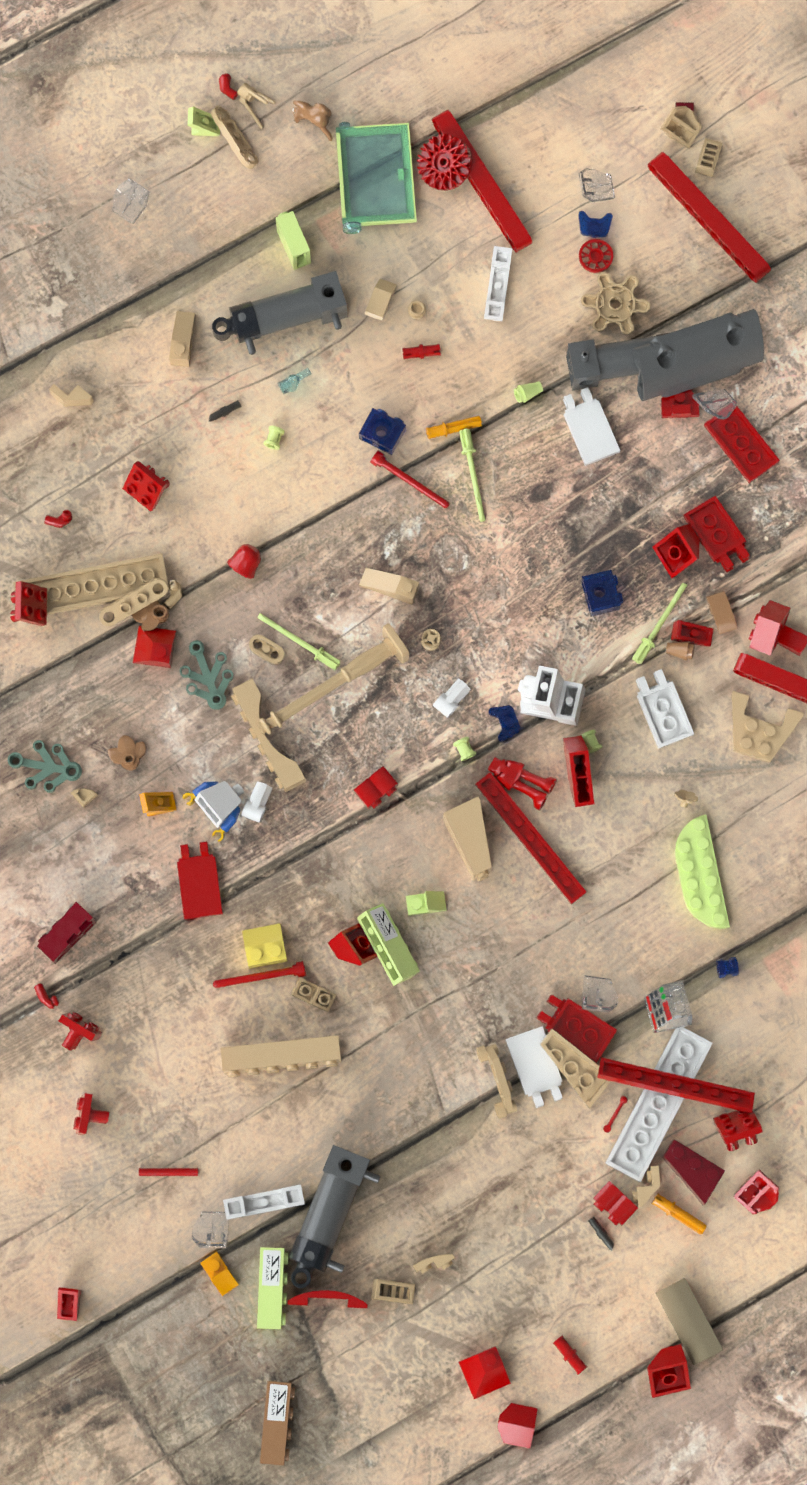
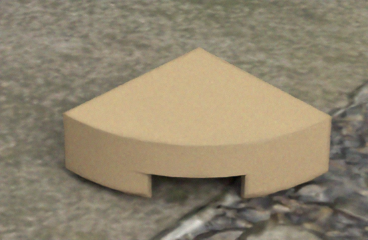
[71,788,98,808]

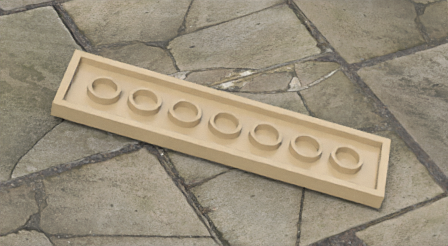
[13,553,170,615]

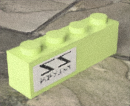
[357,903,420,986]
[257,1247,288,1329]

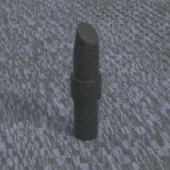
[209,400,241,422]
[588,1216,614,1251]

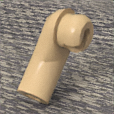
[164,580,182,609]

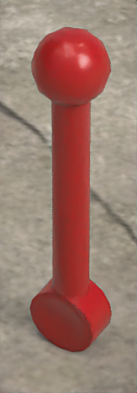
[603,1096,628,1133]

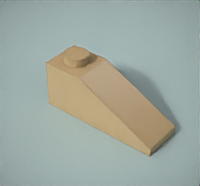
[169,311,195,367]
[359,568,419,605]

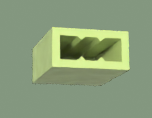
[276,211,311,270]

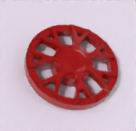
[579,239,613,273]

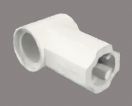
[433,678,471,718]
[242,782,273,823]

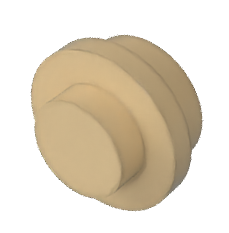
[408,300,426,319]

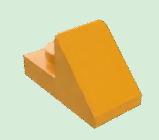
[139,792,176,816]
[200,1252,239,1296]

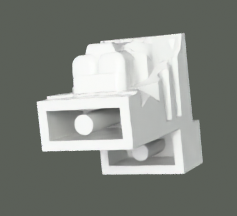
[518,666,586,726]

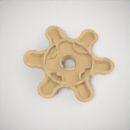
[581,272,650,335]

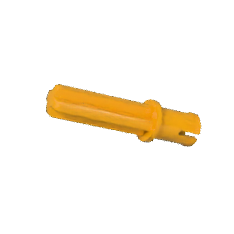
[426,416,482,439]
[651,1193,707,1235]

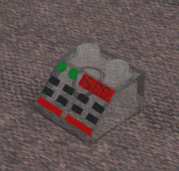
[644,980,692,1033]

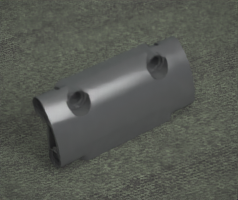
[632,309,764,401]

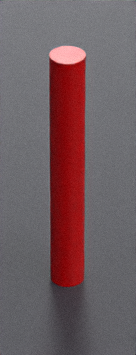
[139,1168,198,1176]

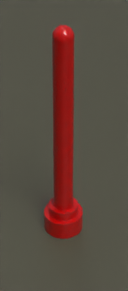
[370,450,450,508]
[213,961,306,988]

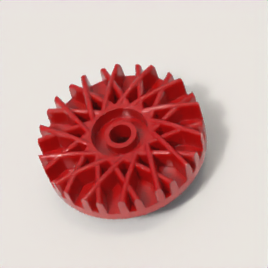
[417,134,472,191]

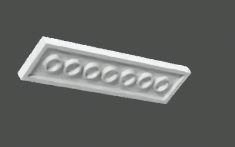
[605,1025,713,1182]

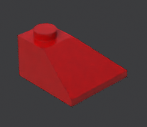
[653,524,700,579]
[133,626,177,668]
[328,923,378,966]
[647,1344,691,1398]
[459,1346,511,1399]

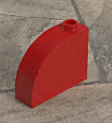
[563,735,595,807]

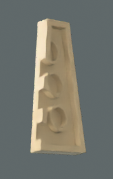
[540,1029,611,1109]

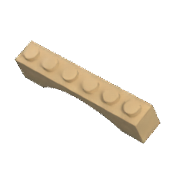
[231,678,306,792]

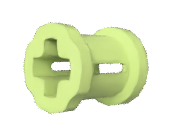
[264,426,285,450]
[582,730,602,754]
[453,737,476,761]

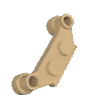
[476,1044,517,1119]

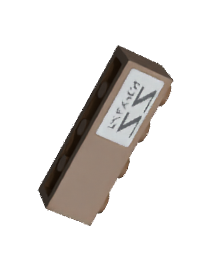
[260,1381,295,1466]

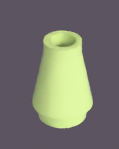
[514,381,543,403]

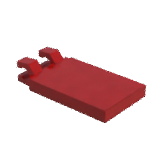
[683,496,750,573]
[177,841,223,920]
[536,995,617,1063]

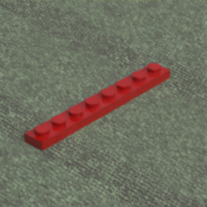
[475,772,587,905]
[597,1057,755,1113]

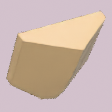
[660,106,702,148]

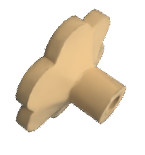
[674,789,698,808]

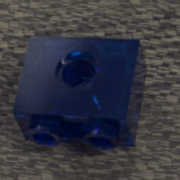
[359,408,406,455]
[581,570,623,617]

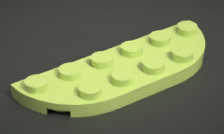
[675,815,730,929]

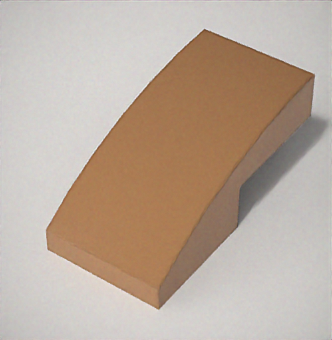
[706,591,738,634]

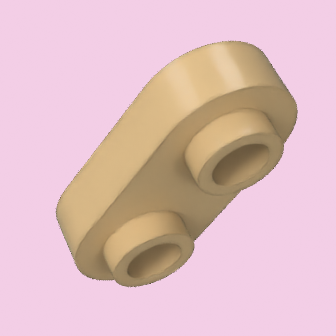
[249,635,284,665]

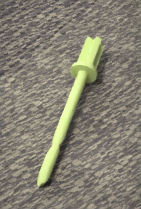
[459,429,485,522]
[632,583,687,664]
[257,613,341,670]

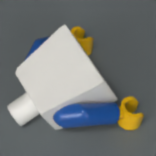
[183,781,244,842]

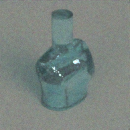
[277,368,311,394]

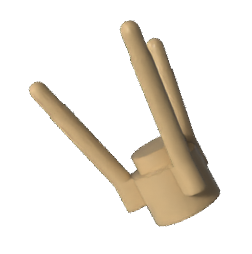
[237,83,276,129]

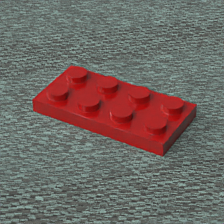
[704,403,780,484]

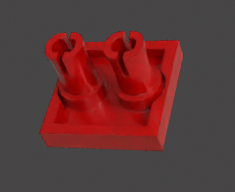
[122,461,170,512]
[10,581,47,626]
[58,1012,102,1051]
[73,1093,110,1135]
[713,1110,763,1151]

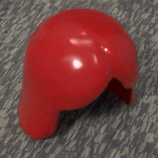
[227,544,261,579]

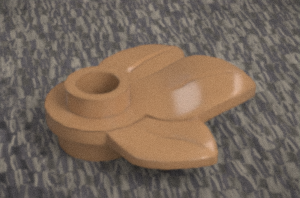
[131,600,169,631]
[108,735,146,771]

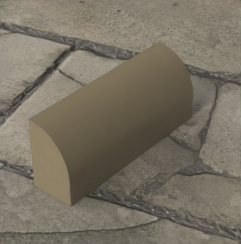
[655,1278,723,1365]

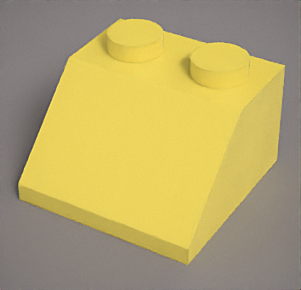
[242,923,287,969]

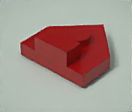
[661,390,700,418]

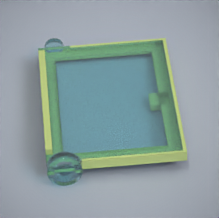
[336,122,417,234]

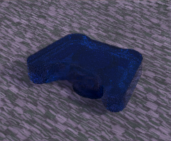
[578,211,613,238]
[488,705,520,742]

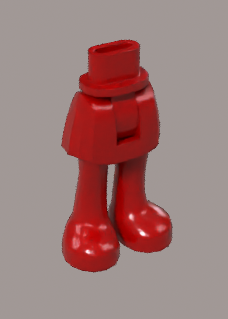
[488,757,557,811]

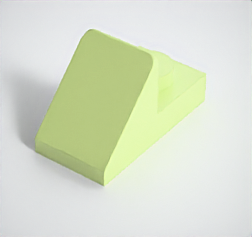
[188,107,220,136]
[406,891,447,916]

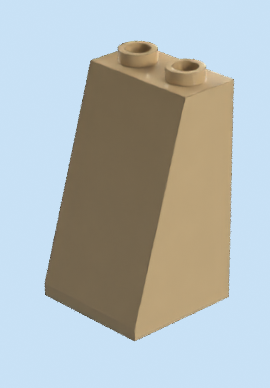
[443,797,492,882]

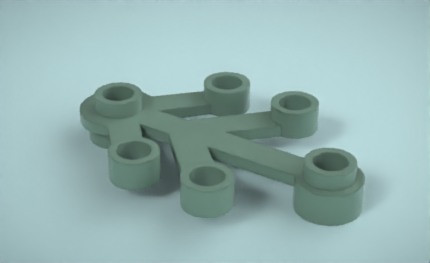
[179,640,234,710]
[7,740,82,793]

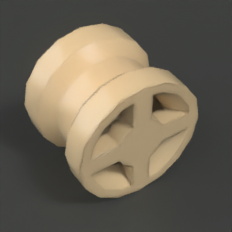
[421,629,441,651]

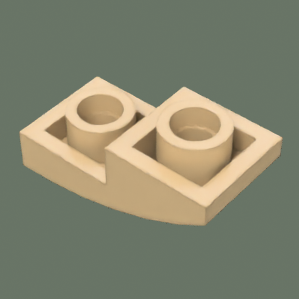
[291,977,336,1012]
[413,1254,455,1274]

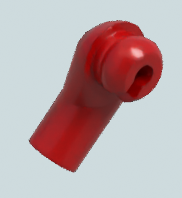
[219,73,238,100]
[44,510,73,528]
[34,983,59,1009]

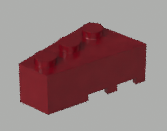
[37,902,96,964]
[662,1139,725,1206]

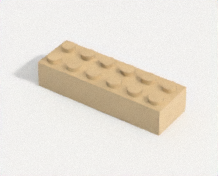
[220,1035,341,1077]

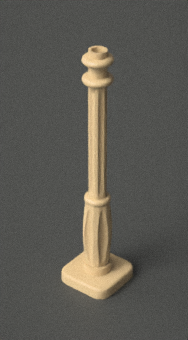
[258,623,409,735]

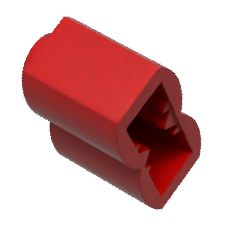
[354,766,398,809]
[593,1181,638,1226]

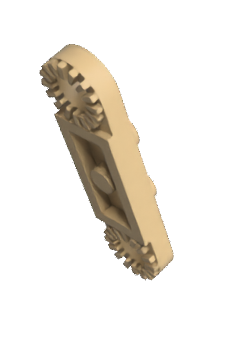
[211,105,258,169]
[99,578,168,626]

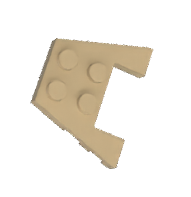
[731,691,804,763]

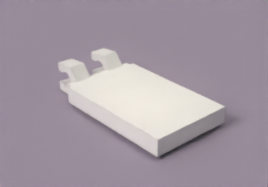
[563,387,620,466]
[635,669,694,749]
[506,1026,563,1108]

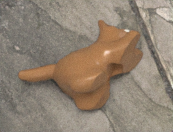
[292,100,333,141]

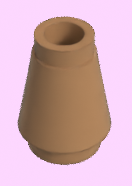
[666,642,695,661]

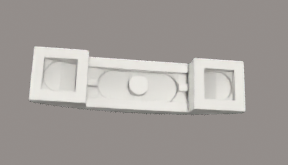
[484,246,512,321]
[223,1185,304,1220]

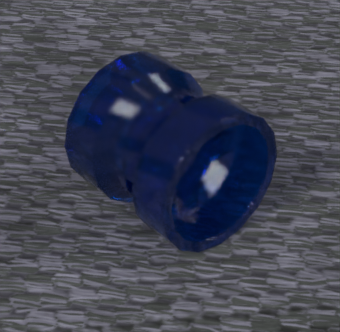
[716,957,739,979]

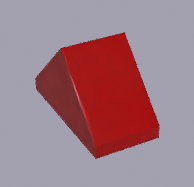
[57,1287,81,1321]

